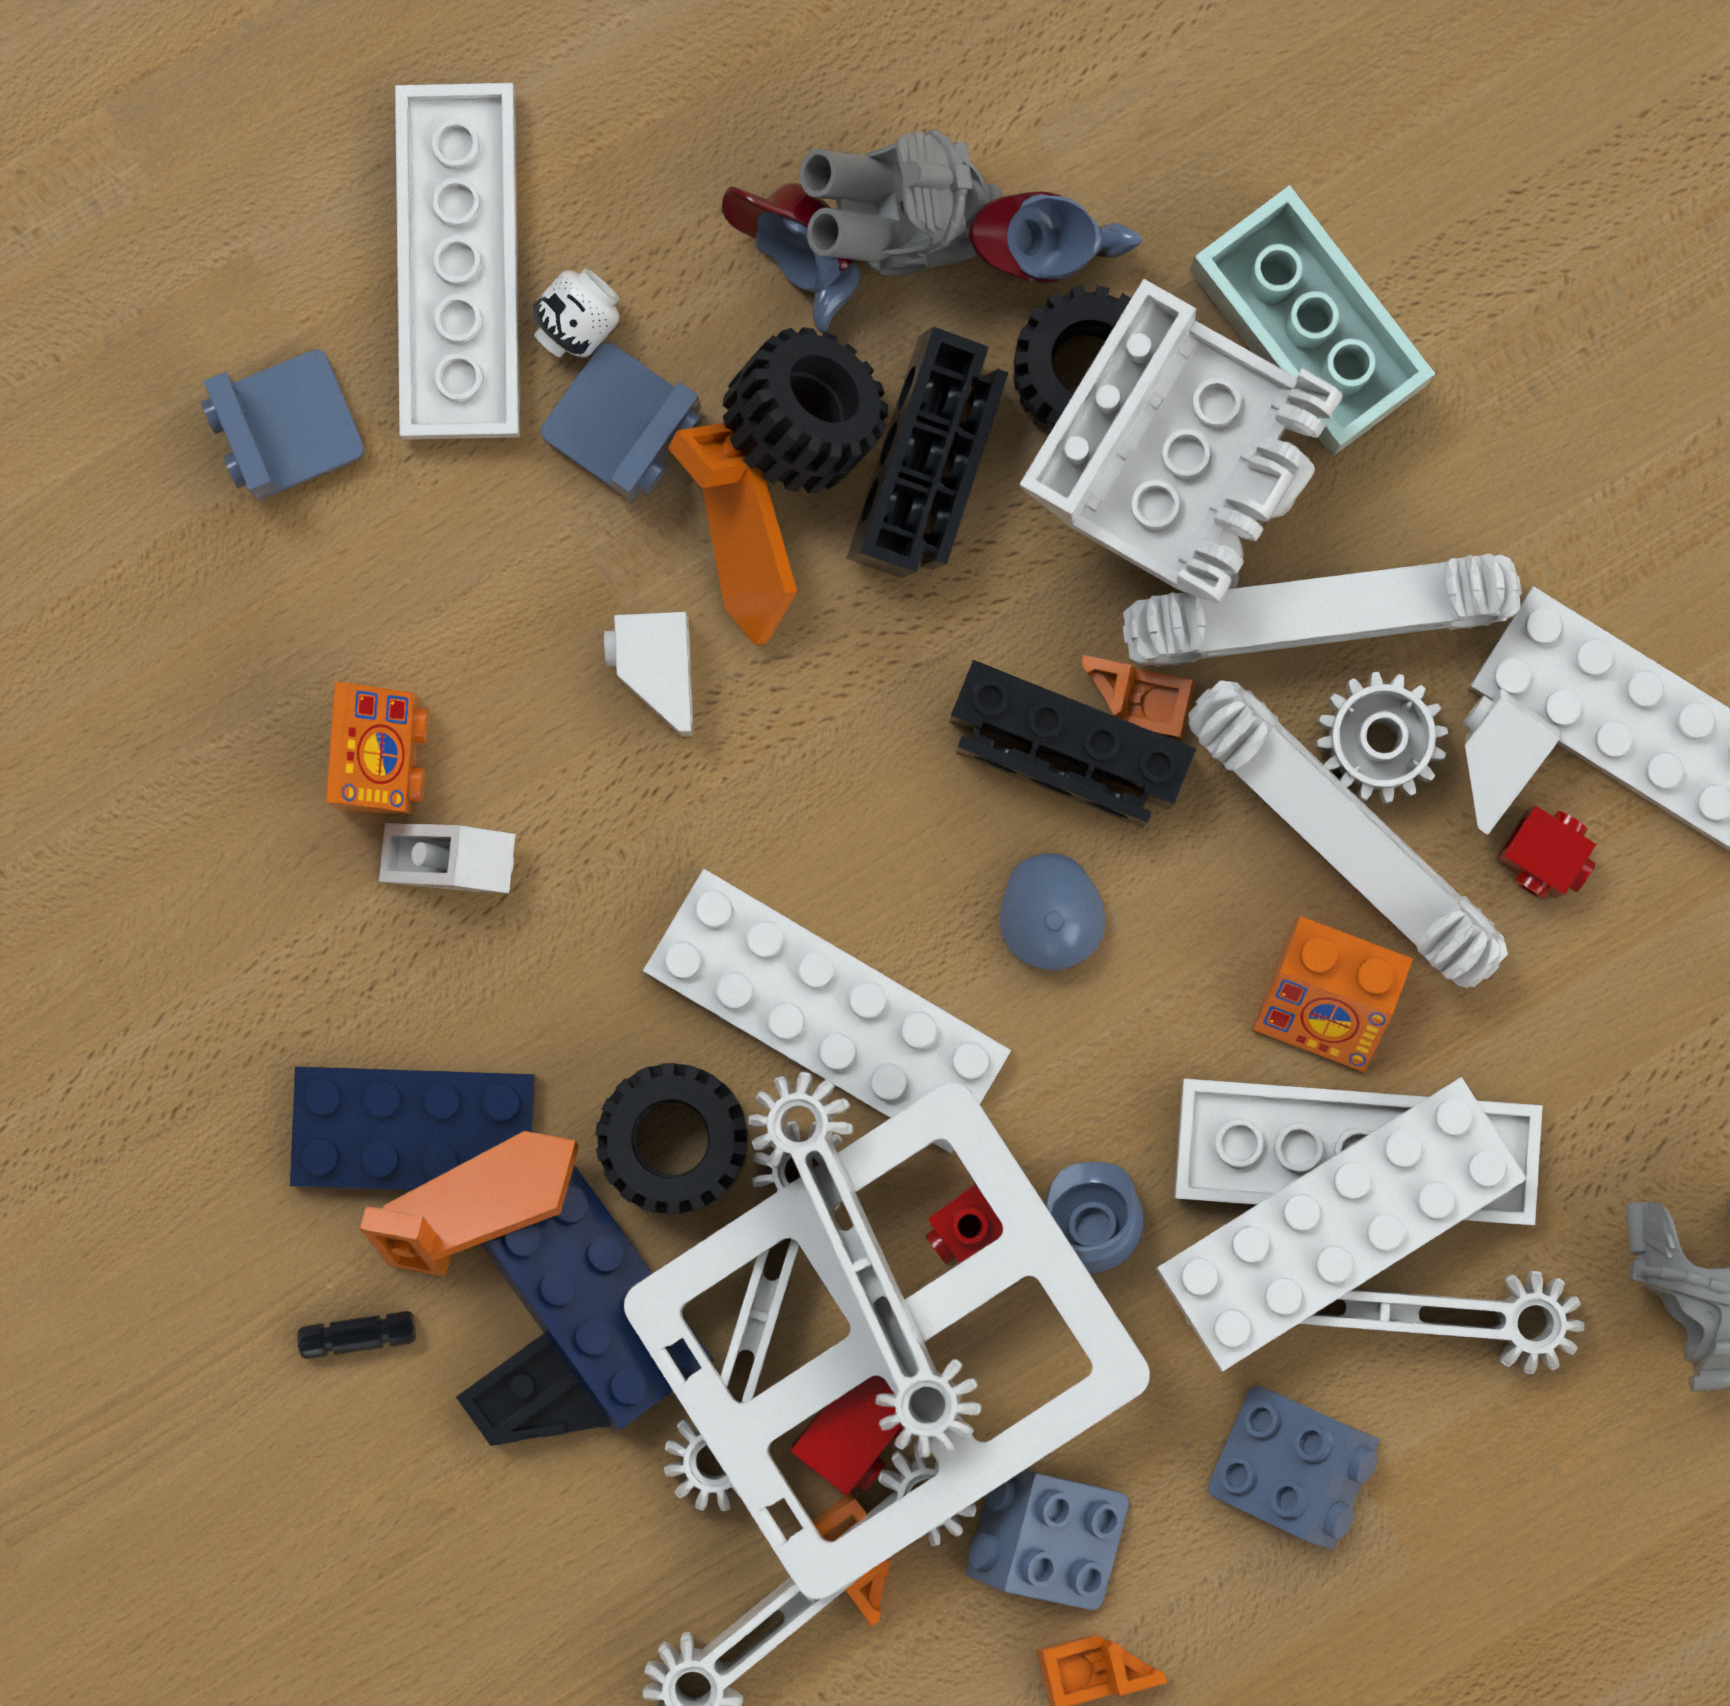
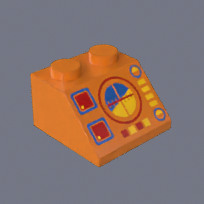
[326,682,429,816]
[1252,916,1413,1073]

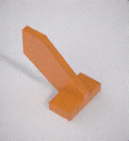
[668,423,798,645]
[359,1131,579,1277]

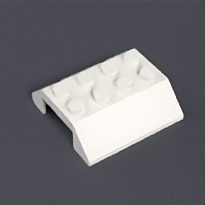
[1019,279,1343,603]

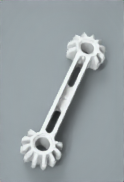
[1122,553,1522,667]
[1188,680,1508,988]
[748,1072,982,1457]
[664,1121,842,1511]
[1184,1271,1585,1374]
[642,1441,977,1706]

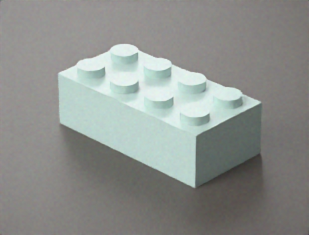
[1189,185,1435,457]

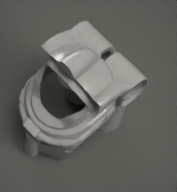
[800,129,1004,276]
[1626,1198,1730,1392]

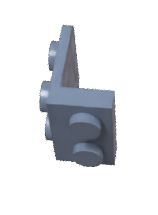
[541,343,703,503]
[201,350,365,501]
[1208,1386,1381,1550]
[965,1467,1129,1610]

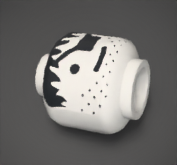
[532,268,620,358]

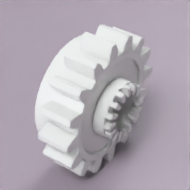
[1314,672,1448,804]

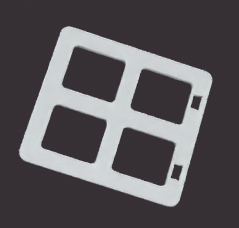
[624,1083,1150,1599]

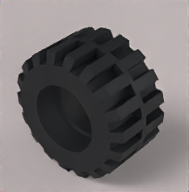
[1013,286,1132,431]
[722,327,888,493]
[595,1063,749,1215]

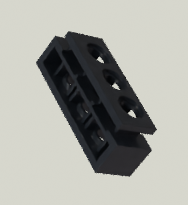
[846,327,1009,578]
[950,660,1196,828]

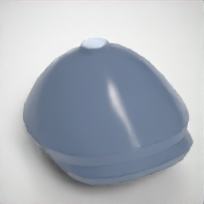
[1000,854,1105,971]
[1044,1162,1144,1274]

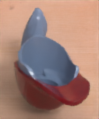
[722,183,860,334]
[969,191,1142,283]

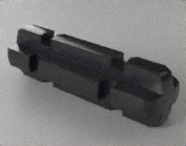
[297,1311,416,1359]

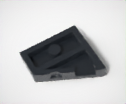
[456,1333,610,1446]

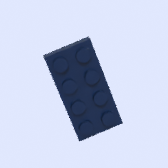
[290,1067,535,1190]
[481,1166,714,1433]

